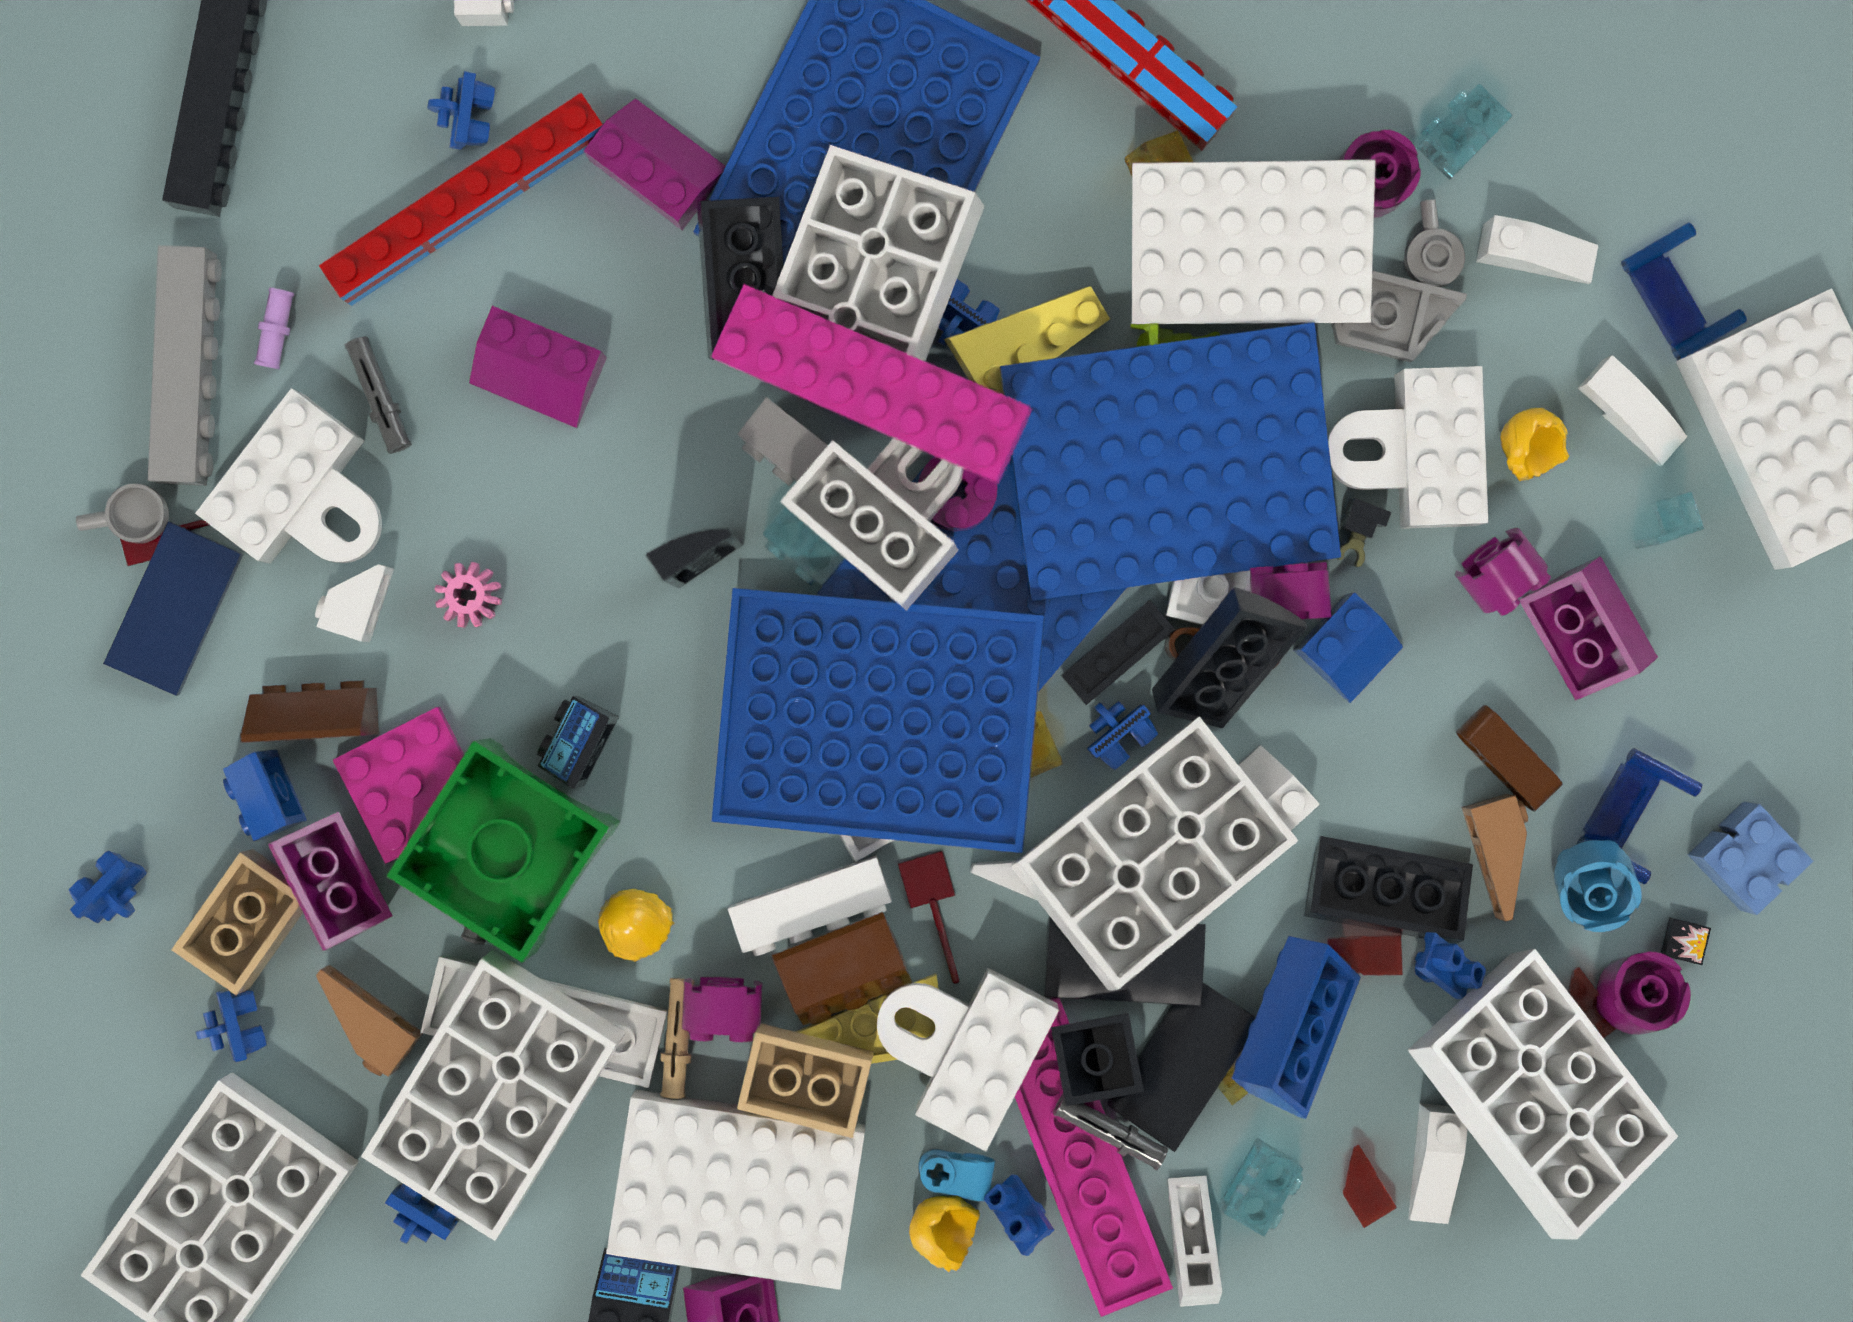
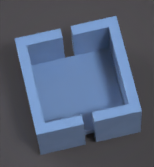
[1687,802,1813,915]

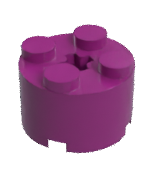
[1339,130,1421,218]
[918,457,998,531]
[1455,528,1551,616]
[1250,562,1332,619]
[1596,951,1691,1035]
[681,977,763,1042]

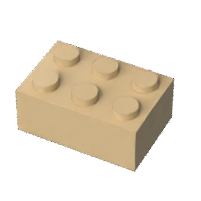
[171,849,303,995]
[737,1023,874,1138]

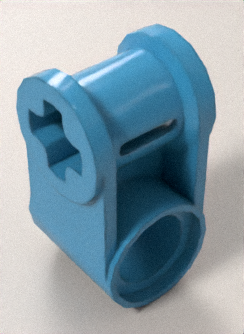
[918,1149,995,1201]

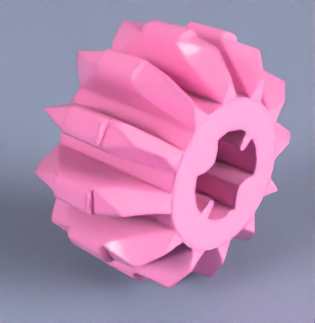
[434,562,502,628]

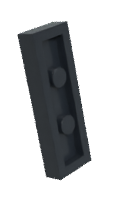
[1060,600,1175,705]

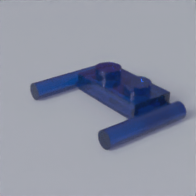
[1621,222,1747,360]
[1576,748,1702,884]

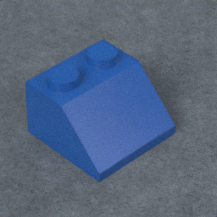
[1294,592,1403,703]
[223,749,307,841]

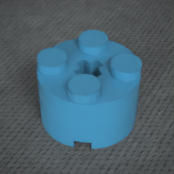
[1554,840,1642,932]

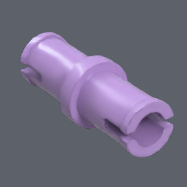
[254,287,295,369]

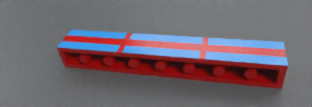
[1025,0,1237,151]
[319,92,603,306]

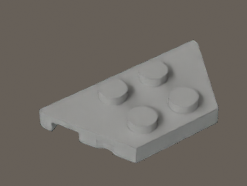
[1331,270,1467,363]

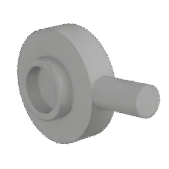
[1404,199,1465,287]
[76,484,169,543]

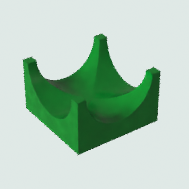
[387,738,621,963]

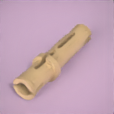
[660,978,695,1099]

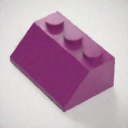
[584,98,726,231]
[469,306,607,428]
[1519,556,1658,701]
[268,812,393,951]
[683,1274,779,1322]

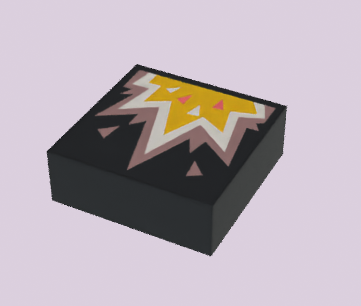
[1661,917,1711,965]

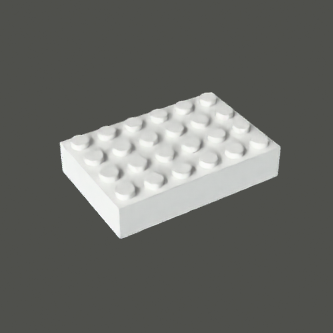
[772,145,985,361]
[1132,159,1375,324]
[1676,289,1853,570]
[1011,717,1298,991]
[361,949,626,1241]
[1408,949,1678,1239]
[81,1072,359,1322]
[606,1089,865,1290]

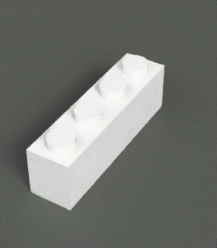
[728,855,892,956]

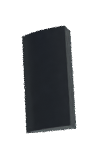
[697,197,783,360]
[645,529,743,588]
[1151,587,1308,728]
[1304,836,1473,944]
[1044,916,1206,1006]
[1107,982,1256,1152]

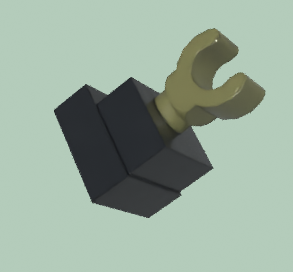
[1336,498,1392,567]

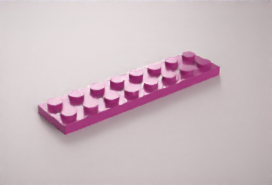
[711,284,1032,484]
[1015,998,1173,1317]

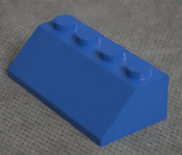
[1232,936,1361,1119]

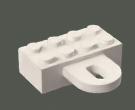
[1328,366,1488,529]
[195,388,382,564]
[780,438,963,611]
[877,968,1059,1151]

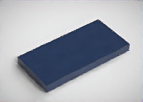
[103,522,244,696]

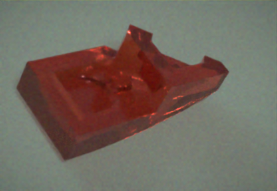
[1327,935,1403,976]
[1568,967,1616,1038]
[1342,1144,1397,1228]

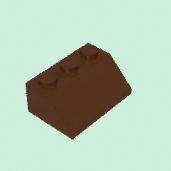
[240,680,379,743]
[772,912,912,1026]

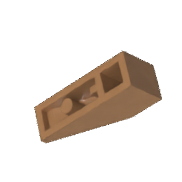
[1462,794,1528,922]
[316,965,423,1077]

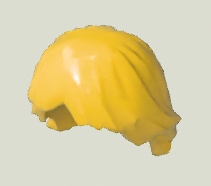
[1500,408,1569,482]
[598,889,675,962]
[909,1195,980,1272]

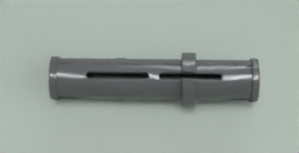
[344,336,412,454]
[1053,1094,1168,1170]

